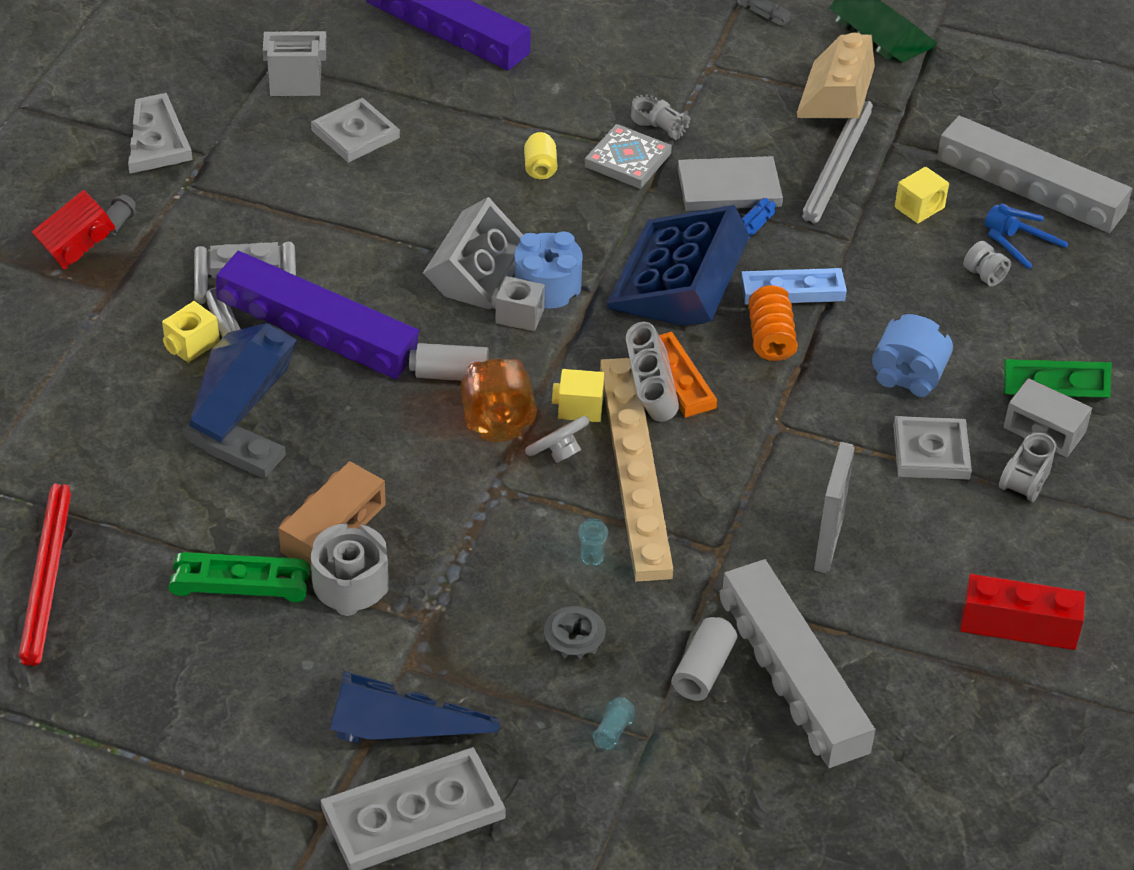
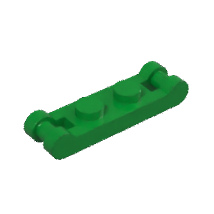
[169,552,310,602]

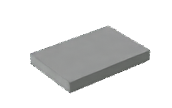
[678,156,783,211]
[814,442,855,574]

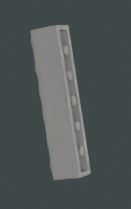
[937,116,1132,233]
[719,559,875,769]

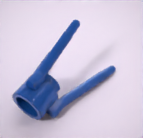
[985,203,1068,269]

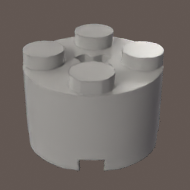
[311,524,389,616]

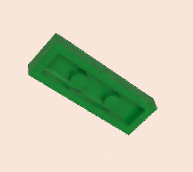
[1003,359,1112,397]

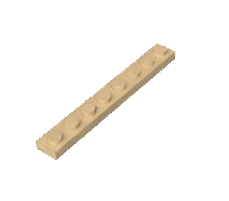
[600,358,673,582]

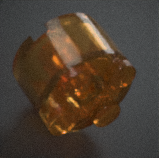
[460,359,537,442]

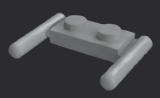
[194,242,296,304]

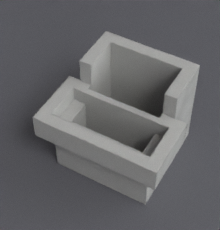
[263,31,327,96]

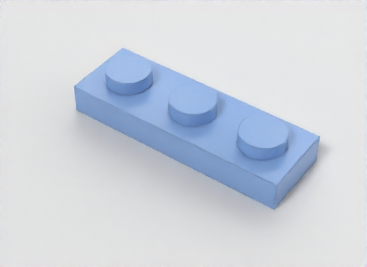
[741,268,847,304]

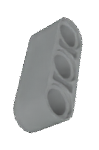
[626,321,679,422]

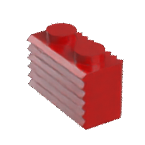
[32,190,115,269]

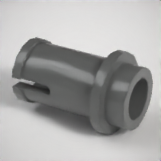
[106,194,136,236]

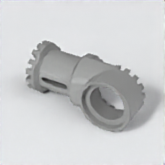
[631,94,691,140]

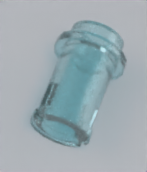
[578,518,608,565]
[592,697,635,750]

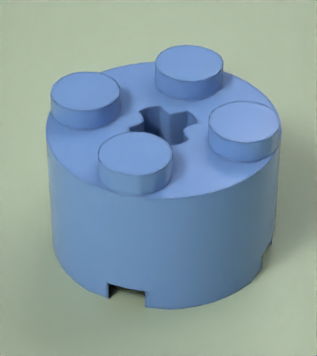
[514,232,583,308]
[872,314,953,397]

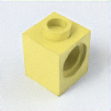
[895,167,949,224]
[162,301,220,363]

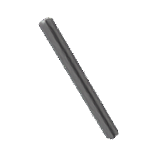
[802,101,873,224]

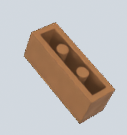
[278,461,386,570]

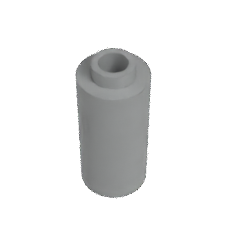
[409,343,489,382]
[672,617,737,701]

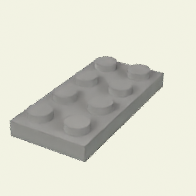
[321,747,506,870]

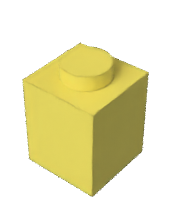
[552,369,604,422]

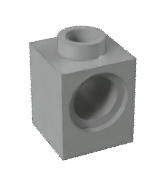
[491,276,545,332]

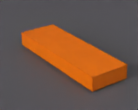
[659,332,717,418]

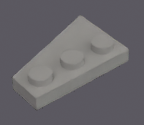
[128,93,193,174]

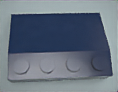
[606,205,750,326]

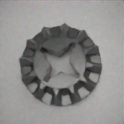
[544,606,606,660]

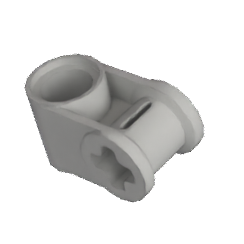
[999,433,1056,502]

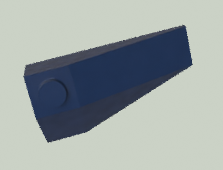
[189,323,297,443]
[330,671,500,743]

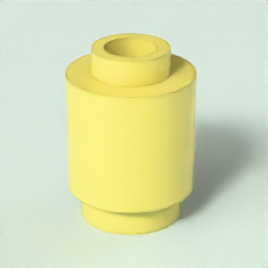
[524,132,557,179]

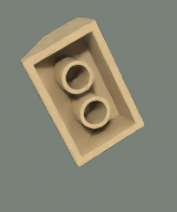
[797,33,875,118]

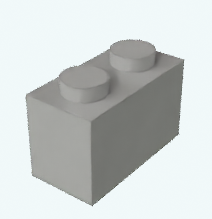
[1003,378,1092,457]

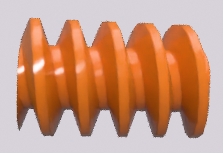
[748,285,798,361]

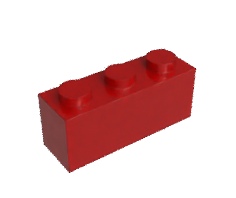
[960,574,1085,650]

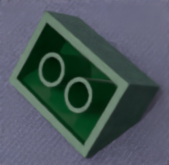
[829,0,938,63]

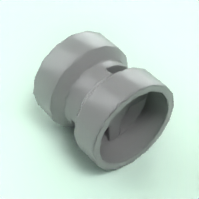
[963,241,1011,287]

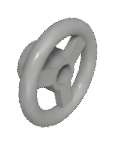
[525,416,590,463]

